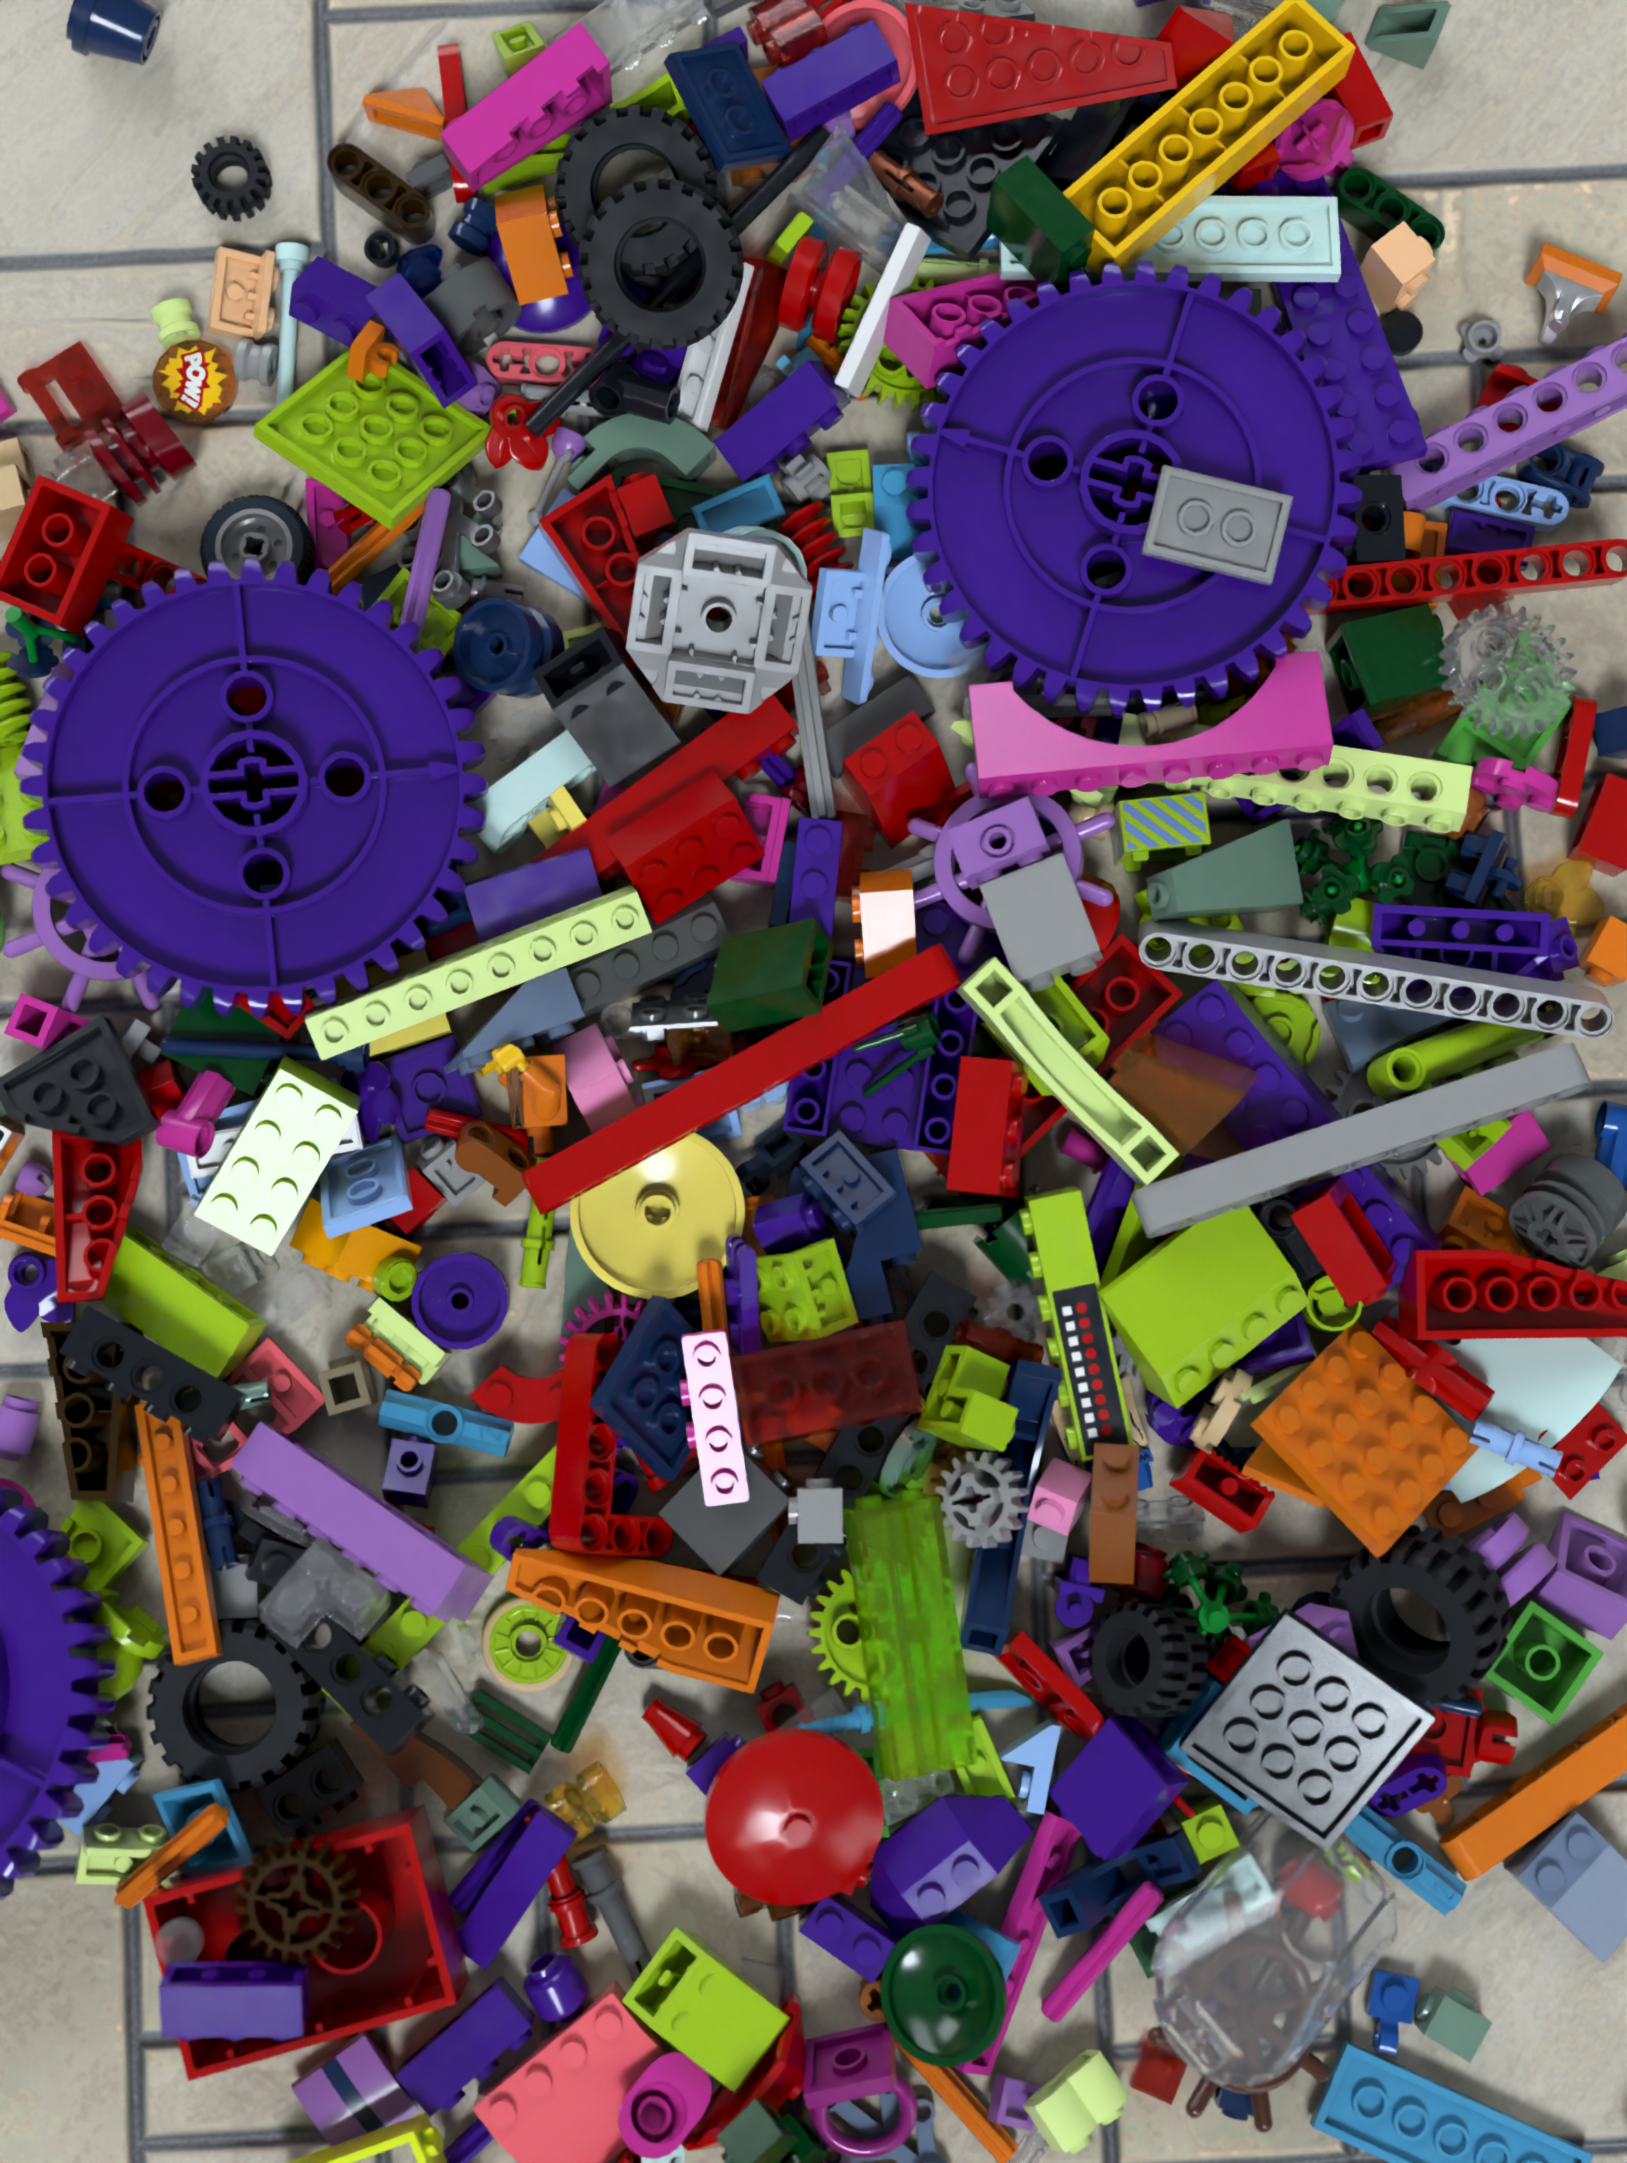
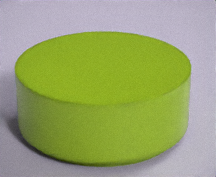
[373,1255,418,1301]

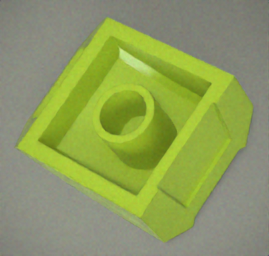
[981,976,1110,1096]

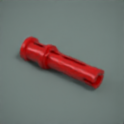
[524,1808,599,1948]

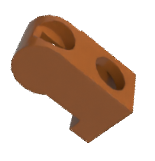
[455,1122,537,1207]

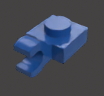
[1365,1967,1419,2055]

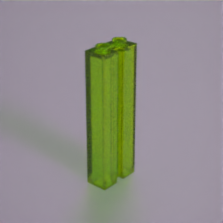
[843,1487,978,1782]

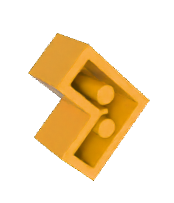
[289,1198,422,1296]

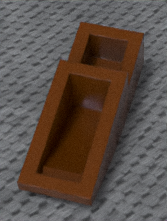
[350,1721,483,1810]

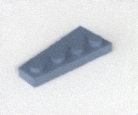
[1323,996,1502,1076]

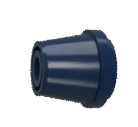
[66,0,161,66]

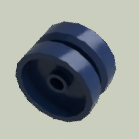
[453,597,565,699]

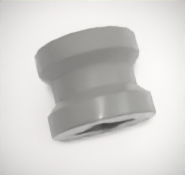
[234,338,279,387]

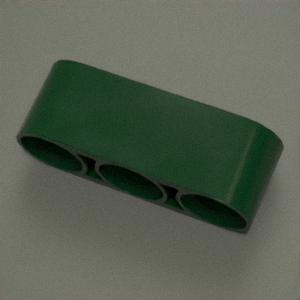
[1332,167,1445,257]

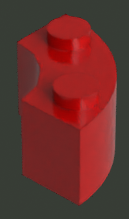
[469,1365,564,1424]

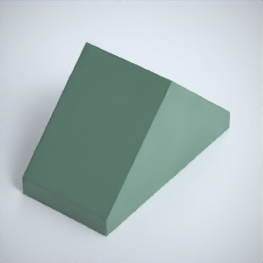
[1365,1,1451,70]

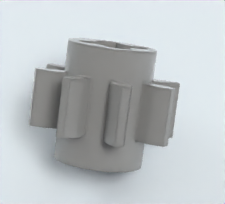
[780,453,832,506]

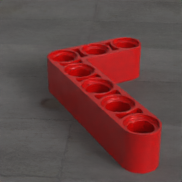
[549,1333,673,1558]

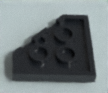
[0,1015,161,1148]

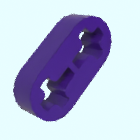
[1370,1753,1447,1817]

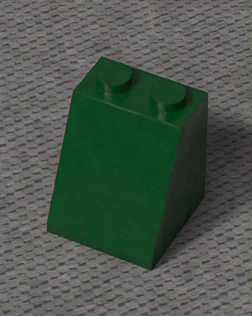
[1324,603,1459,719]

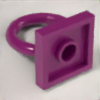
[803,2022,918,2158]

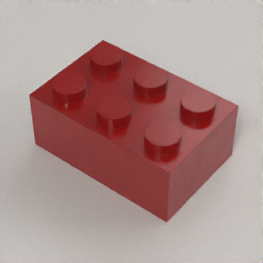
[0,474,135,637]
[604,771,765,925]

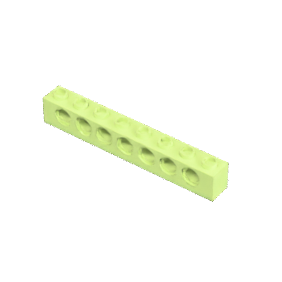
[1118,713,1473,833]
[304,885,652,1061]

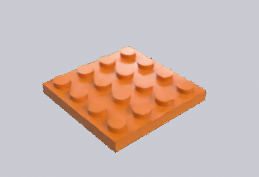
[1250,1321,1479,1558]

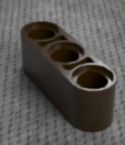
[327,143,436,245]

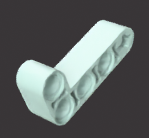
[472,730,597,856]

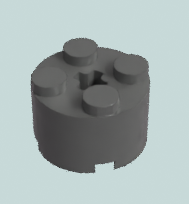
[422,257,523,356]

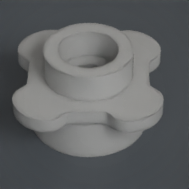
[1459,320,1504,363]

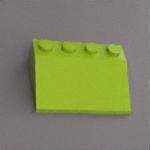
[1097,1206,1310,1409]

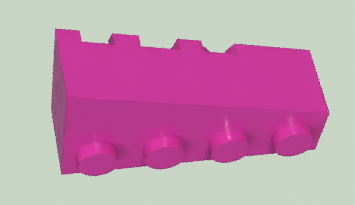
[440,22,613,192]
[883,273,1040,390]

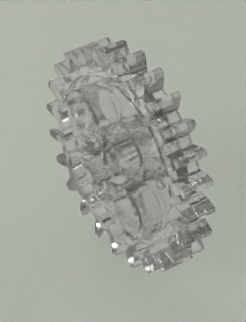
[1438,603,1577,740]

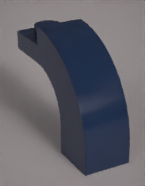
[1038,1830,1202,1939]

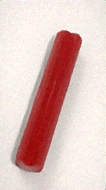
[424,1107,549,1158]

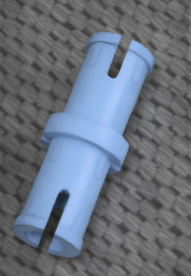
[1469,1417,1563,1479]

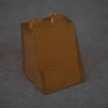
[1107,1034,1259,1156]

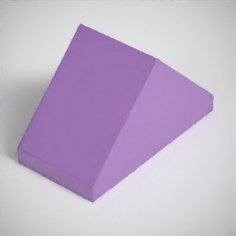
[1048,1614,1110,1688]

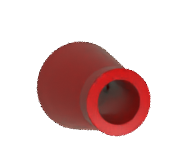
[641,1697,708,1762]

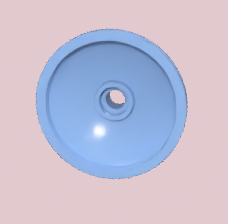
[877,555,990,678]

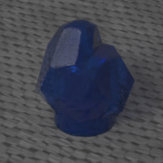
[395,244,443,300]

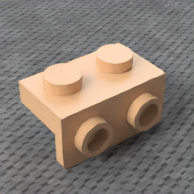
[206,246,280,344]

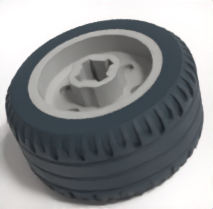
[200,495,316,586]

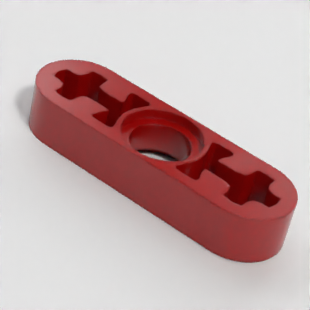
[1548,695,1597,819]

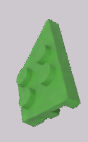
[1431,626,1573,772]

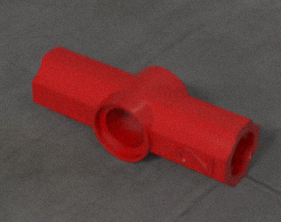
[1370,1314,1495,1423]

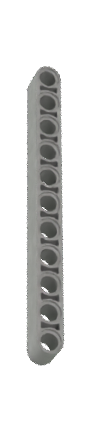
[1138,919,1615,1039]
[1131,1043,1592,1238]

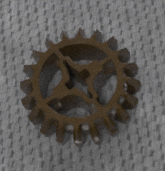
[234,1835,362,1965]

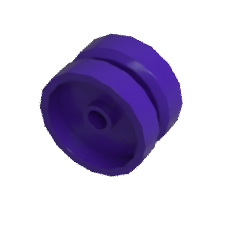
[411,1251,510,1349]

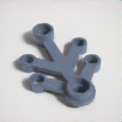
[822,2092,948,2163]

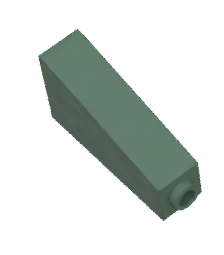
[1146,819,1304,921]

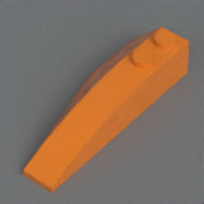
[505,1548,781,1694]

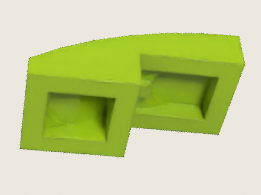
[826,449,874,538]

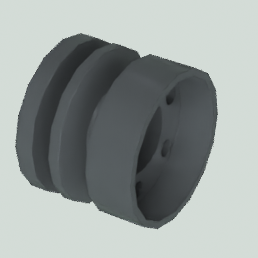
[1508,1153,1627,1269]

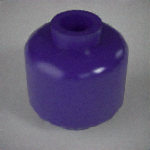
[523,1951,589,2022]

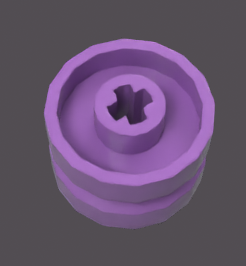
[1466,1512,1558,1607]

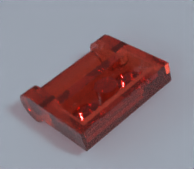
[17,341,124,451]

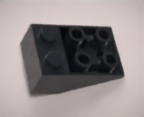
[532,626,682,788]

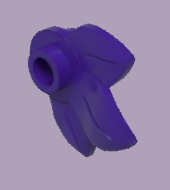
[341,1061,402,1144]
[4,1251,76,1332]

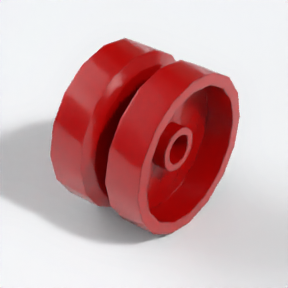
[777,235,863,344]

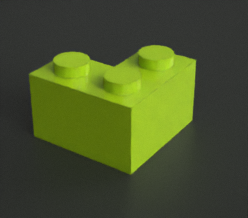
[917,1345,1019,1452]

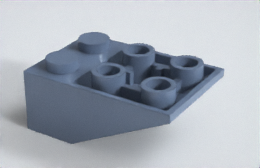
[444,967,585,1076]

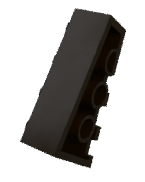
[41,1322,143,1502]

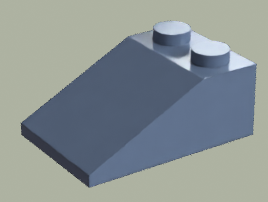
[1504,1810,1627,1963]

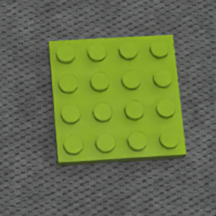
[253,348,492,530]

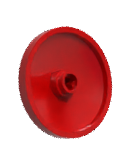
[704,1729,884,1906]

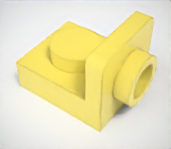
[528,785,587,850]

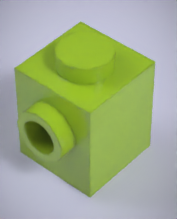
[1173,1796,1240,1864]

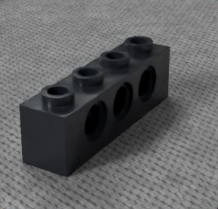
[59,1305,248,1445]
[265,1587,436,1755]

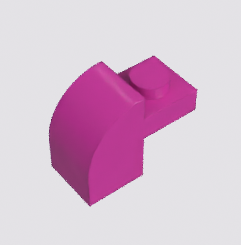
[4,993,117,1050]

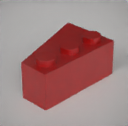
[946,1056,1028,1198]

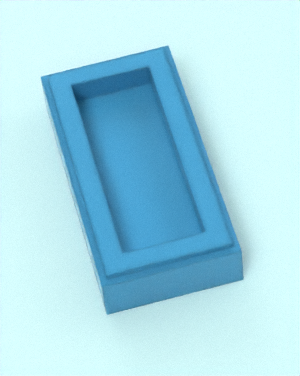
[691,474,786,533]

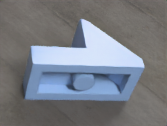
[998,1719,1061,1815]

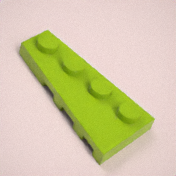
[59,1501,150,1591]

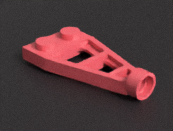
[189,1337,326,1483]

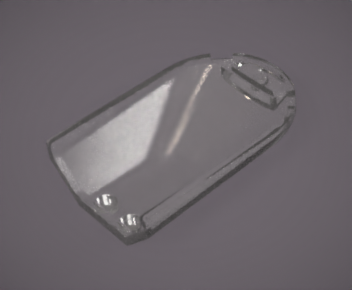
[1151,1808,1398,2087]

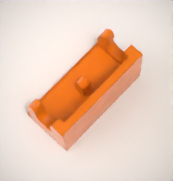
[0,1190,56,1257]

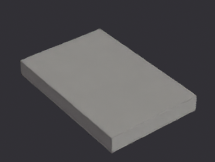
[1141,465,1293,586]

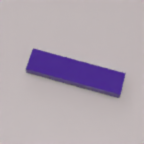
[458,1806,579,1970]

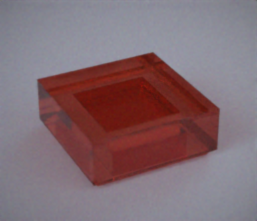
[1129,2041,1188,2105]

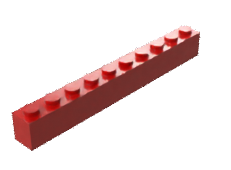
[425,694,799,960]

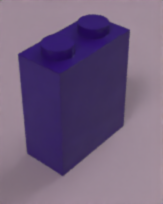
[365,272,478,409]
[1048,1715,1189,1861]

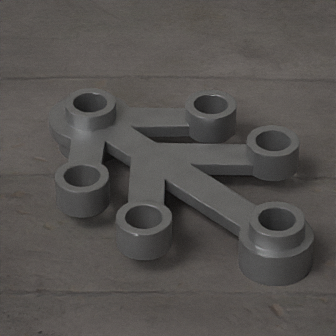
[397,466,503,610]

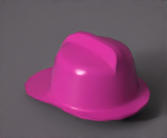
[618,2052,712,2159]

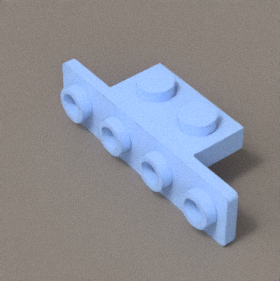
[811,528,891,705]

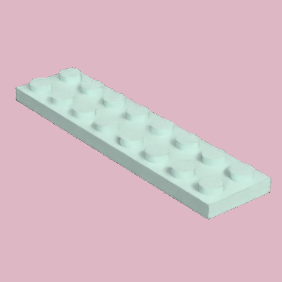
[999,196,1341,282]

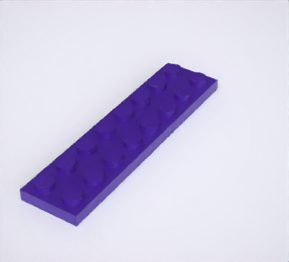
[1238,172,1428,475]

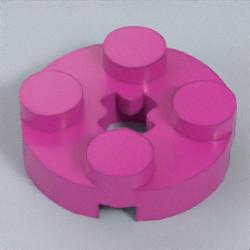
[1470,757,1559,813]

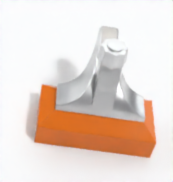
[1525,243,1623,346]

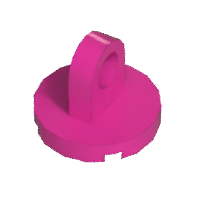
[1274,98,1355,182]

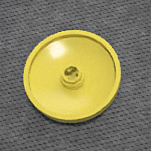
[570,1133,745,1299]

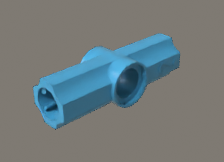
[378,1389,515,1458]
[1341,1805,1467,1916]

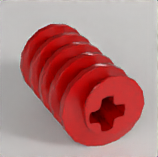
[779,501,854,599]

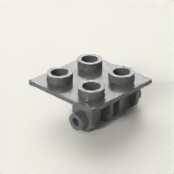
[630,992,720,1042]

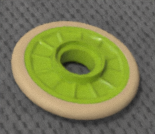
[481,1596,575,1692]

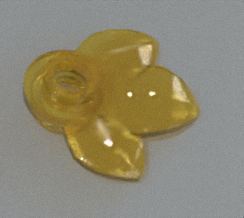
[1525,861,1605,939]

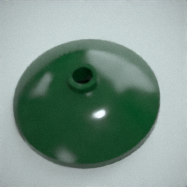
[880,1924,1007,2067]

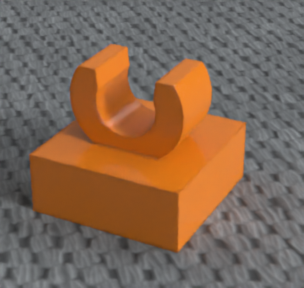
[346,320,399,383]

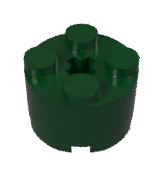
[973,1184,1044,1284]

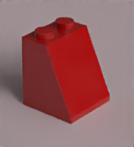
[841,710,955,849]

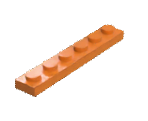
[134,1402,223,1666]

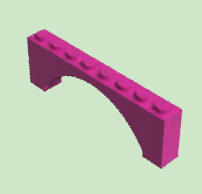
[969,651,1333,800]

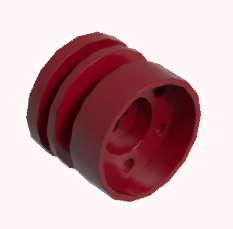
[84,391,197,507]

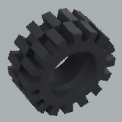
[191,136,273,222]

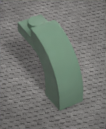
[567,413,717,496]

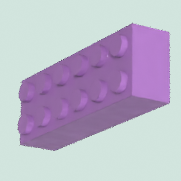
[230,1421,494,1622]

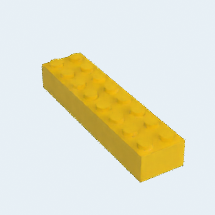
[1063,0,1356,278]

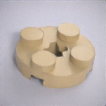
[1189,1368,1253,1454]

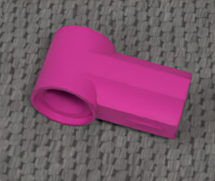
[156,1070,235,1159]

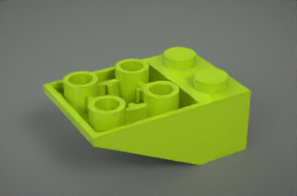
[622,1927,790,2093]

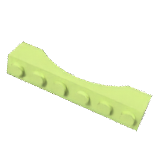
[955,957,1180,1185]

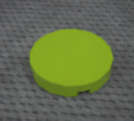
[1250,992,1321,1068]

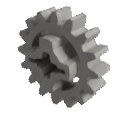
[935,1451,1029,1548]

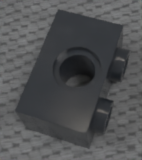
[1335,475,1406,566]

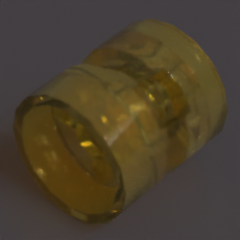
[544,1761,627,1844]

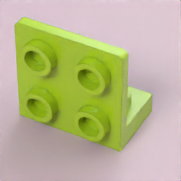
[756,1238,859,1342]

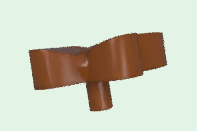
[1415,1773,1462,1826]

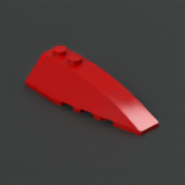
[1398,1250,1627,1340]

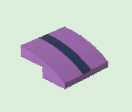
[291,2031,419,2146]

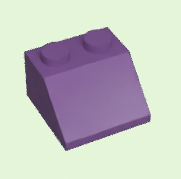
[1532,1510,1627,1640]

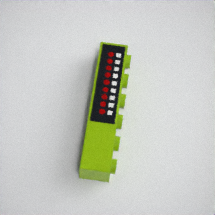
[1018,1186,1133,1461]

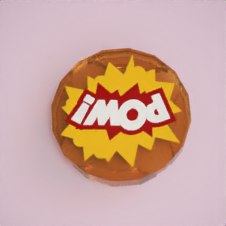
[153,340,238,425]

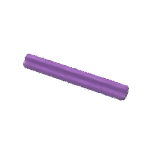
[399,488,451,654]

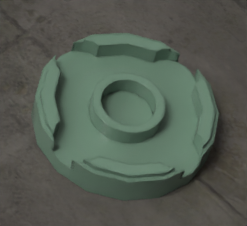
[879,1416,939,1500]

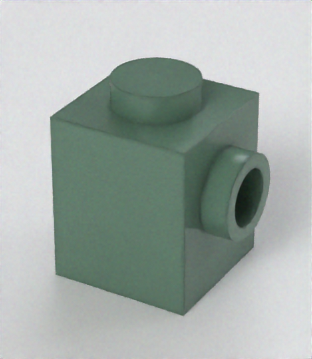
[1414,1985,1492,2062]

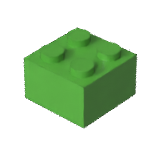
[1483,1597,1604,1726]

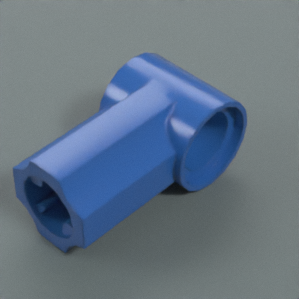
[1594,1100,1627,1191]

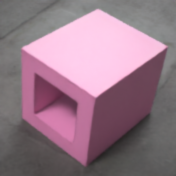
[1027,1457,1093,1536]

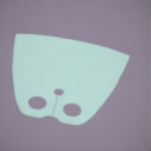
[1387,1305,1622,1504]

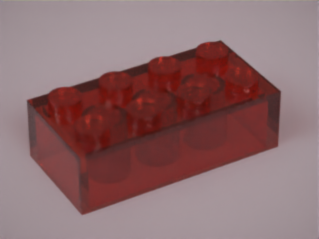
[730,1319,927,1449]

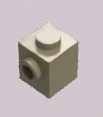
[317,1355,379,1416]

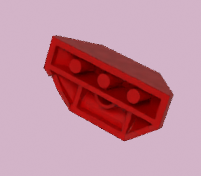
[682,1991,806,2151]

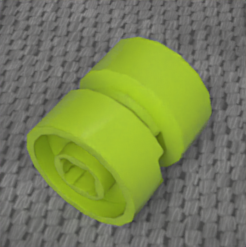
[1301,1275,1363,1332]

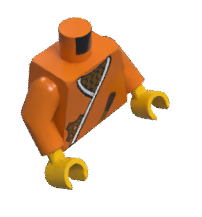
[476,1043,567,1154]

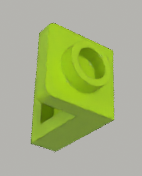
[1435,1118,1512,1171]

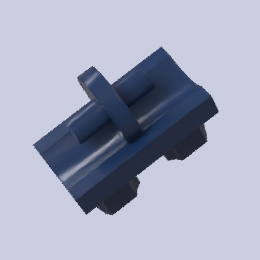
[1444,830,1523,909]

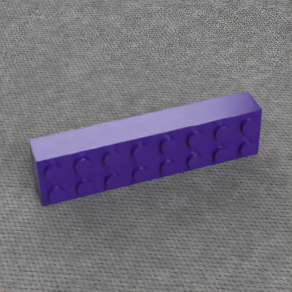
[1150,979,1444,1291]

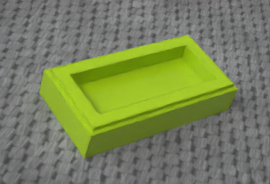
[762,211,814,274]

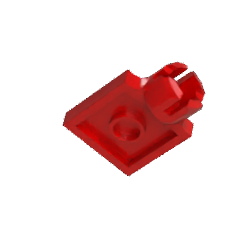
[1401,1687,1518,1778]

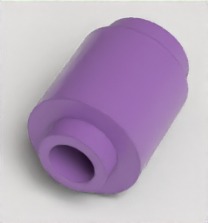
[0,1394,41,1461]

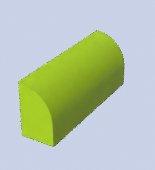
[100,1226,268,1381]

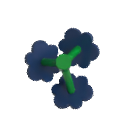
[5,606,92,678]

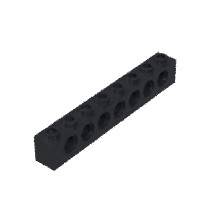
[756,1271,979,1606]

